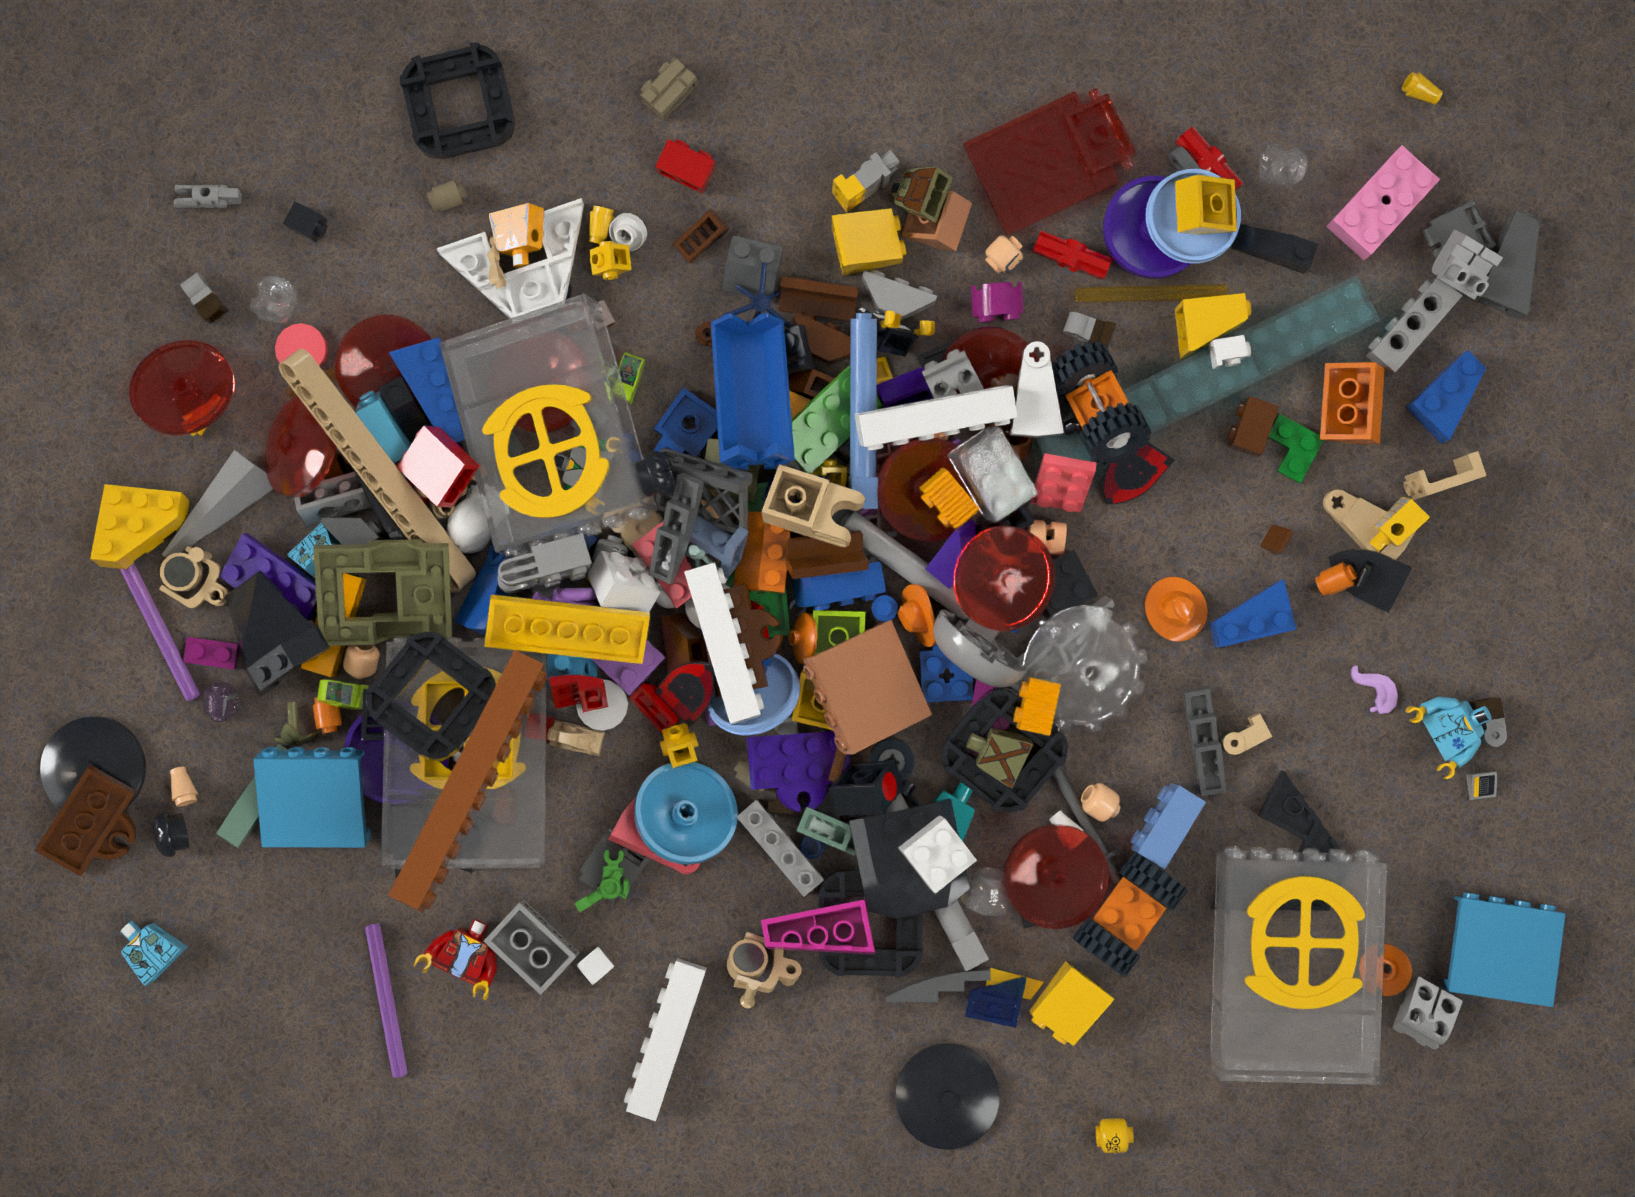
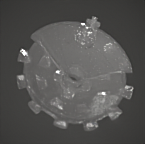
[1023,605,1147,732]

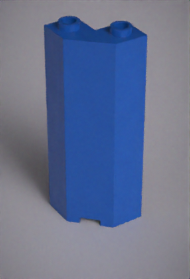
[711,313,795,470]

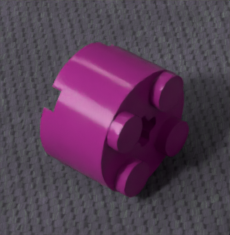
[970,282,1024,323]

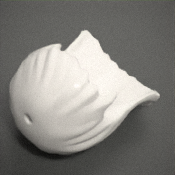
[446,484,510,554]

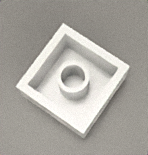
[898,815,977,893]

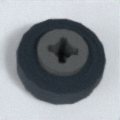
[868,738,915,781]

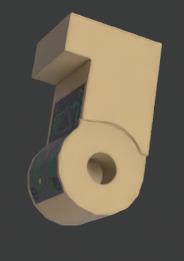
[1220,713,1272,755]

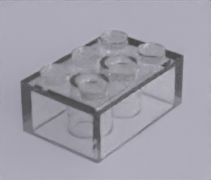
[947,426,1038,523]

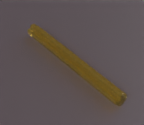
[1074,284,1227,302]

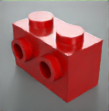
[655,139,716,194]

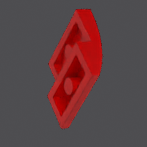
[549,675,608,713]

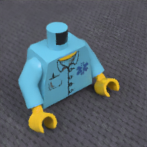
[1406,696,1492,779]

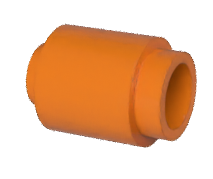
[1315,562,1357,596]
[313,698,342,734]

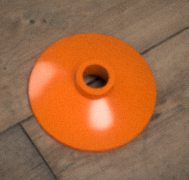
[788,613,817,664]
[1359,944,1412,996]

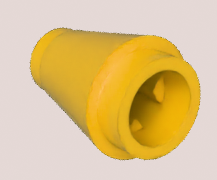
[1402,72,1443,105]
[589,206,615,244]

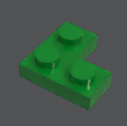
[1268,414,1324,484]

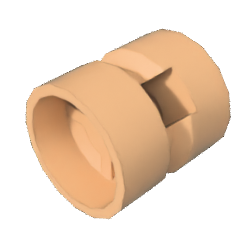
[1026,520,1067,556]

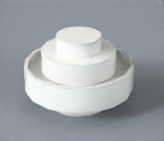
[609,213,647,251]

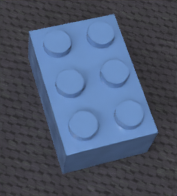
[1130,783,1206,869]

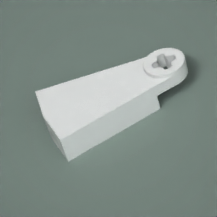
[1010,341,1064,438]

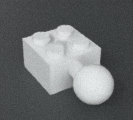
[588,550,675,612]

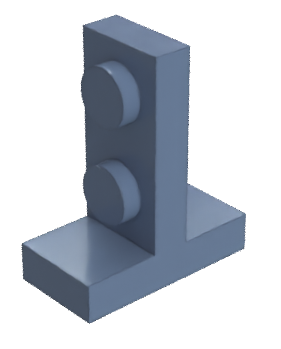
[689,515,749,579]

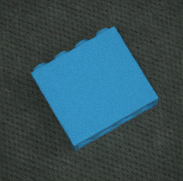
[253,747,371,848]
[1442,892,1565,1007]

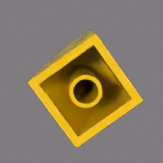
[832,208,906,276]
[1175,293,1251,359]
[1029,961,1114,1046]

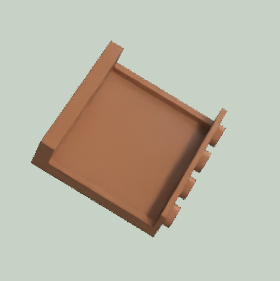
[802,620,932,754]

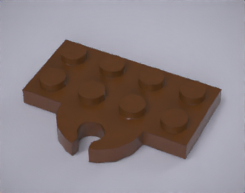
[704,584,783,698]
[34,765,136,876]

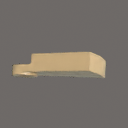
[1323,490,1416,560]

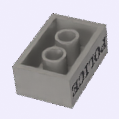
[484,900,580,995]

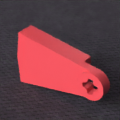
[608,797,700,875]

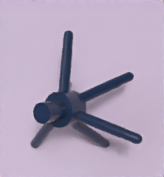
[722,262,791,328]

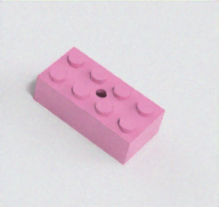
[1326,145,1440,260]

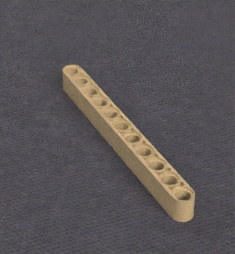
[279,349,476,593]

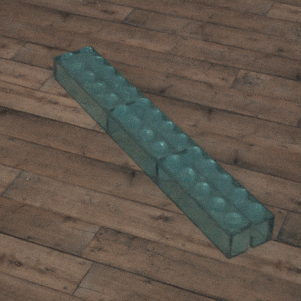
[1032,275,1381,462]

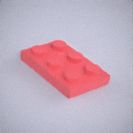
[1030,453,1096,512]

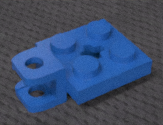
[654,387,718,458]
[919,644,974,702]

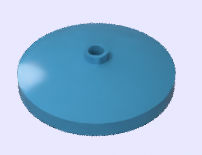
[634,762,738,865]

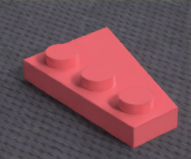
[632,521,692,608]

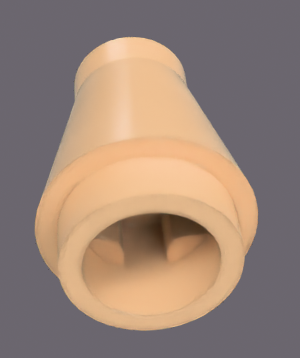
[170,767,198,807]

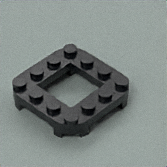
[400,42,515,159]
[366,632,496,762]
[942,687,1068,813]
[818,870,923,977]

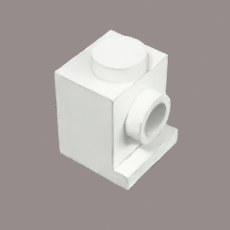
[1208,335,1251,370]

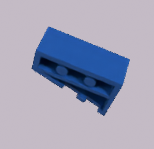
[1405,350,1486,444]
[791,561,886,611]
[1209,579,1296,648]

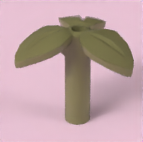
[274,702,319,745]

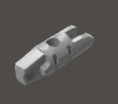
[174,185,242,208]

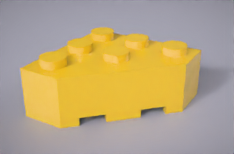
[90,484,190,569]

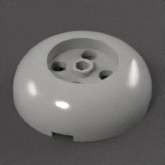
[933,609,1026,688]

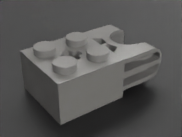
[497,533,592,593]

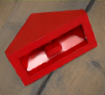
[629,683,679,735]

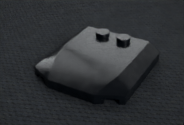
[848,798,970,919]

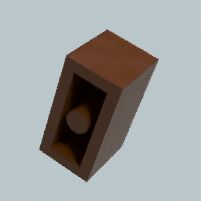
[1227,396,1279,457]

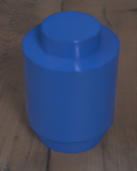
[872,595,899,621]

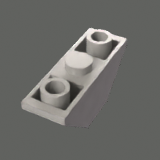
[862,269,937,320]

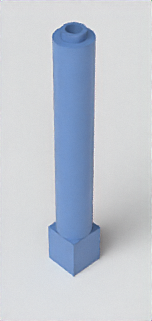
[848,313,878,509]

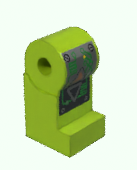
[608,352,645,405]
[317,680,369,710]

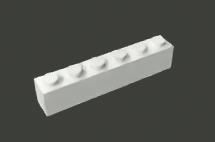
[854,385,1018,450]
[684,562,764,725]
[624,958,707,1121]

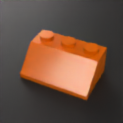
[1320,362,1385,444]
[733,512,791,594]

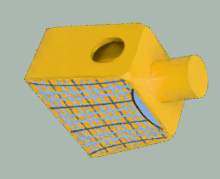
[1369,497,1430,553]

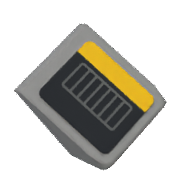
[1466,771,1497,800]

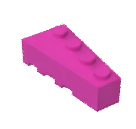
[761,900,875,954]

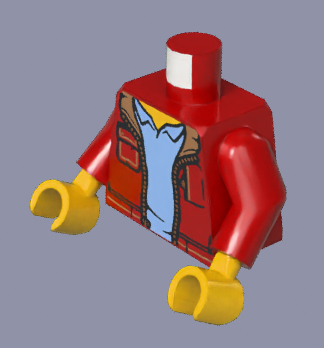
[414,919,497,1000]

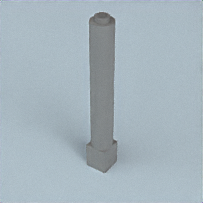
[839,511,1008,643]
[885,793,989,971]

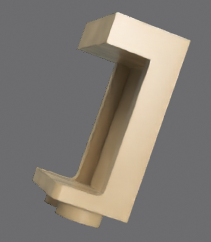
[1404,451,1487,500]

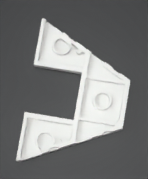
[437,198,584,324]

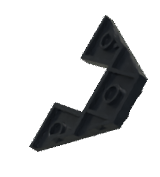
[1211,770,1352,911]

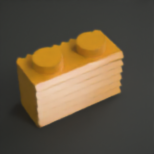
[919,468,980,529]
[1013,676,1061,736]

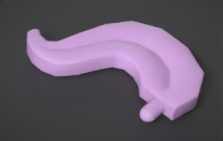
[1351,665,1398,714]

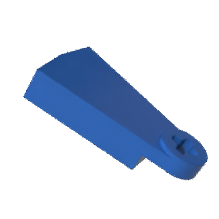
[454,541,513,635]

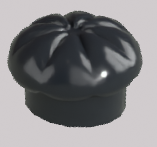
[636,451,676,497]
[153,811,190,857]

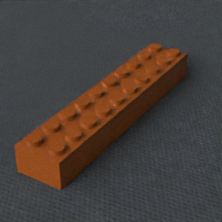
[388,650,547,913]

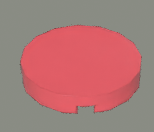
[275,323,328,366]

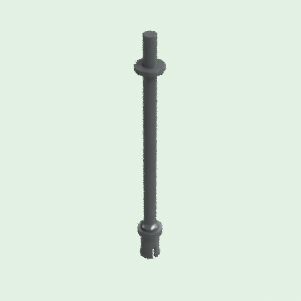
[1032,740,1122,884]

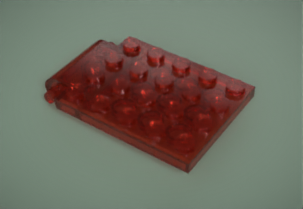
[963,88,1137,236]

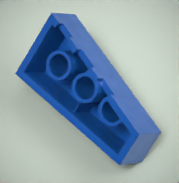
[389,338,472,444]

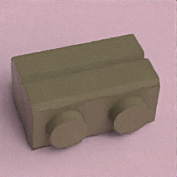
[640,58,699,121]

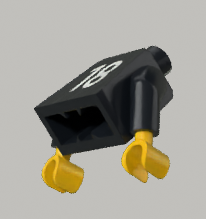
[854,308,935,357]

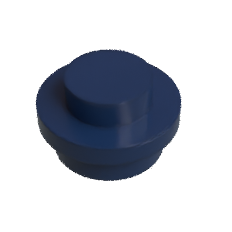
[800,835,826,859]

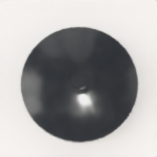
[40,717,146,810]
[895,1043,1000,1150]

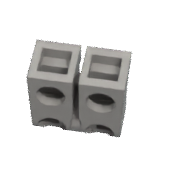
[1432,229,1503,300]
[922,349,984,399]
[1393,976,1463,1050]

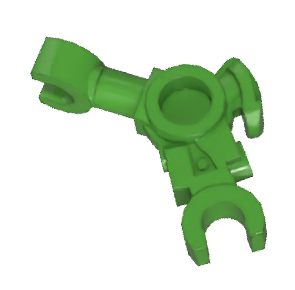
[574,849,630,912]

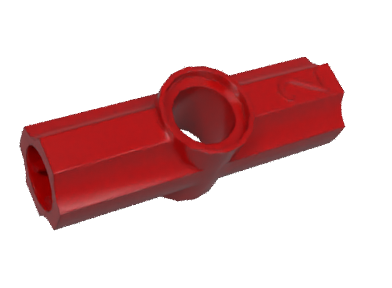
[1175,126,1243,191]
[1032,231,1112,280]

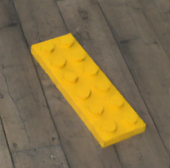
[484,595,650,664]

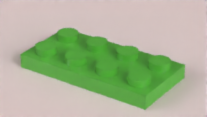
[792,366,883,474]

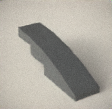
[649,472,705,585]
[1183,686,1227,796]
[885,967,990,1002]

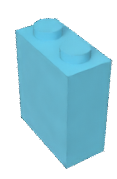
[355,390,411,463]

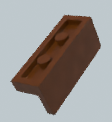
[778,276,858,322]
[786,530,869,579]

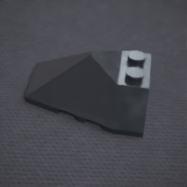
[225,571,330,697]

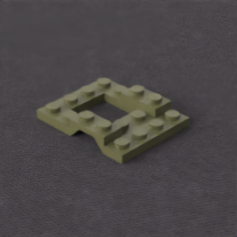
[313,540,452,646]

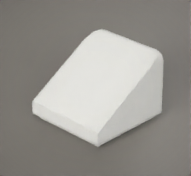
[577,947,614,985]

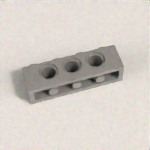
[1366,277,1462,376]
[293,463,396,526]
[737,799,824,897]

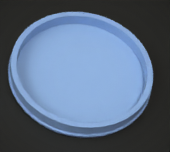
[1146,169,1241,264]
[708,654,800,735]

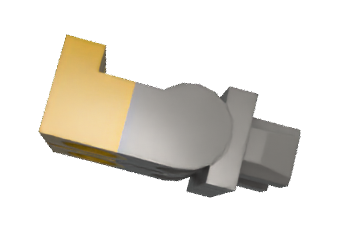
[832,150,899,213]

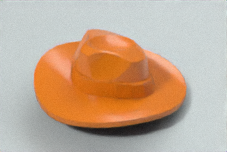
[1145,577,1208,642]
[897,584,936,647]

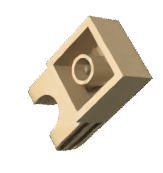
[762,464,865,547]

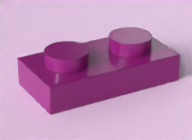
[183,637,240,670]

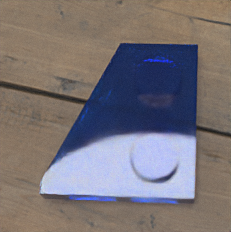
[965,977,1027,1028]

